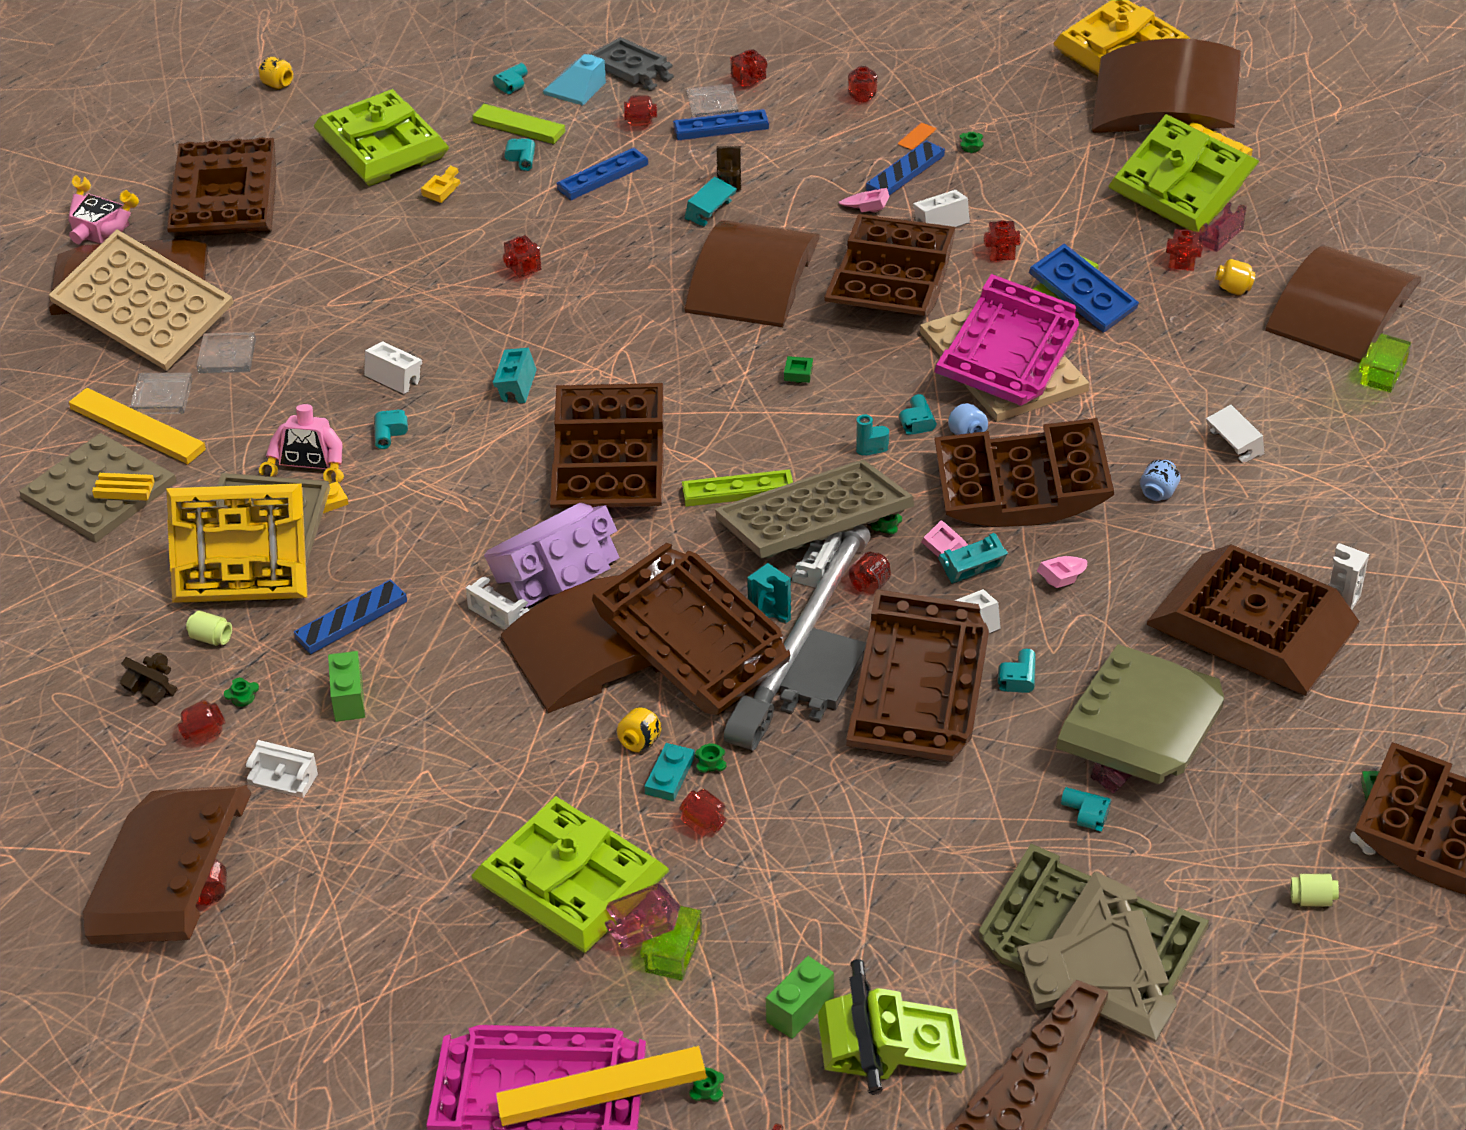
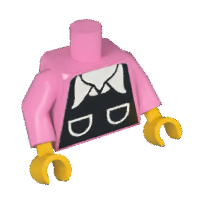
[68,175,139,244]
[259,404,344,483]

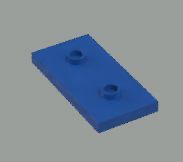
[1029,243,1139,333]

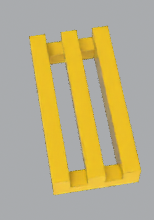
[92,473,155,501]

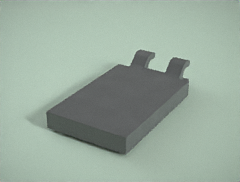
[588,37,674,91]
[780,628,866,722]

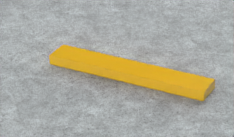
[69,388,206,464]
[496,1046,707,1126]

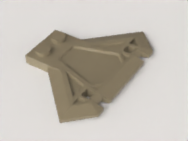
[1017,871,1177,1042]

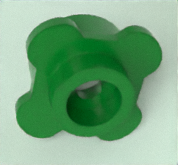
[960,132,984,153]
[871,514,902,534]
[224,678,259,707]
[695,743,727,773]
[689,1068,724,1102]

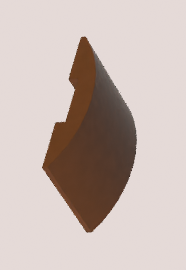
[1092,38,1242,133]
[824,214,956,316]
[685,220,820,327]
[1265,246,1422,364]
[550,383,664,508]
[934,418,1114,527]
[501,575,659,713]
[1354,742,1466,895]

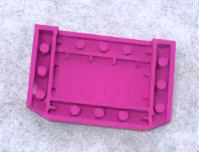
[935,274,1079,406]
[427,1025,646,1130]

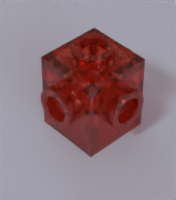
[730,49,767,87]
[984,220,1020,261]
[1166,229,1203,271]
[502,235,542,278]

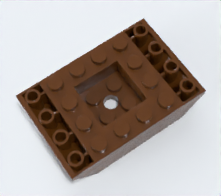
[167,137,277,238]
[1147,544,1360,696]

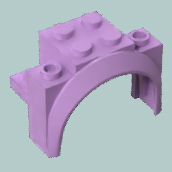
[484,503,620,608]

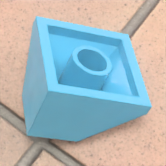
[543,54,606,106]

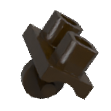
[716,146,741,190]
[119,653,178,705]

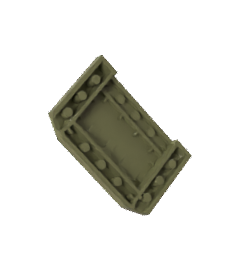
[1056,644,1224,784]
[979,844,1209,1000]

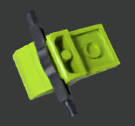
[818,959,966,1095]

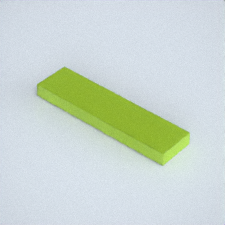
[472,104,565,144]
[682,470,793,507]

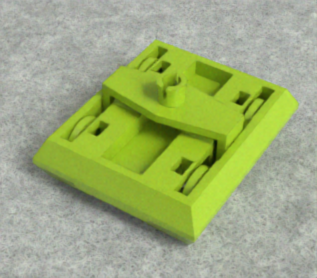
[314,89,449,187]
[1108,114,1259,236]
[471,796,669,954]

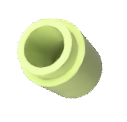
[186,611,232,646]
[1290,874,1339,906]

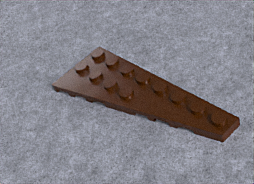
[945,980,1108,1130]

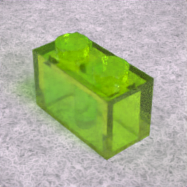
[1358,334,1411,393]
[640,902,702,981]

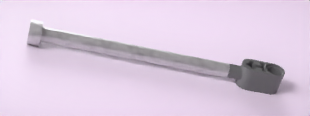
[724,524,871,751]

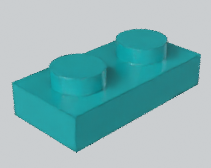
[644,743,695,801]

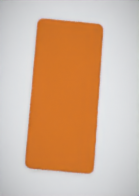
[897,123,937,150]

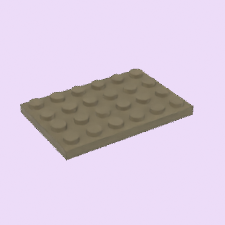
[715,459,914,558]

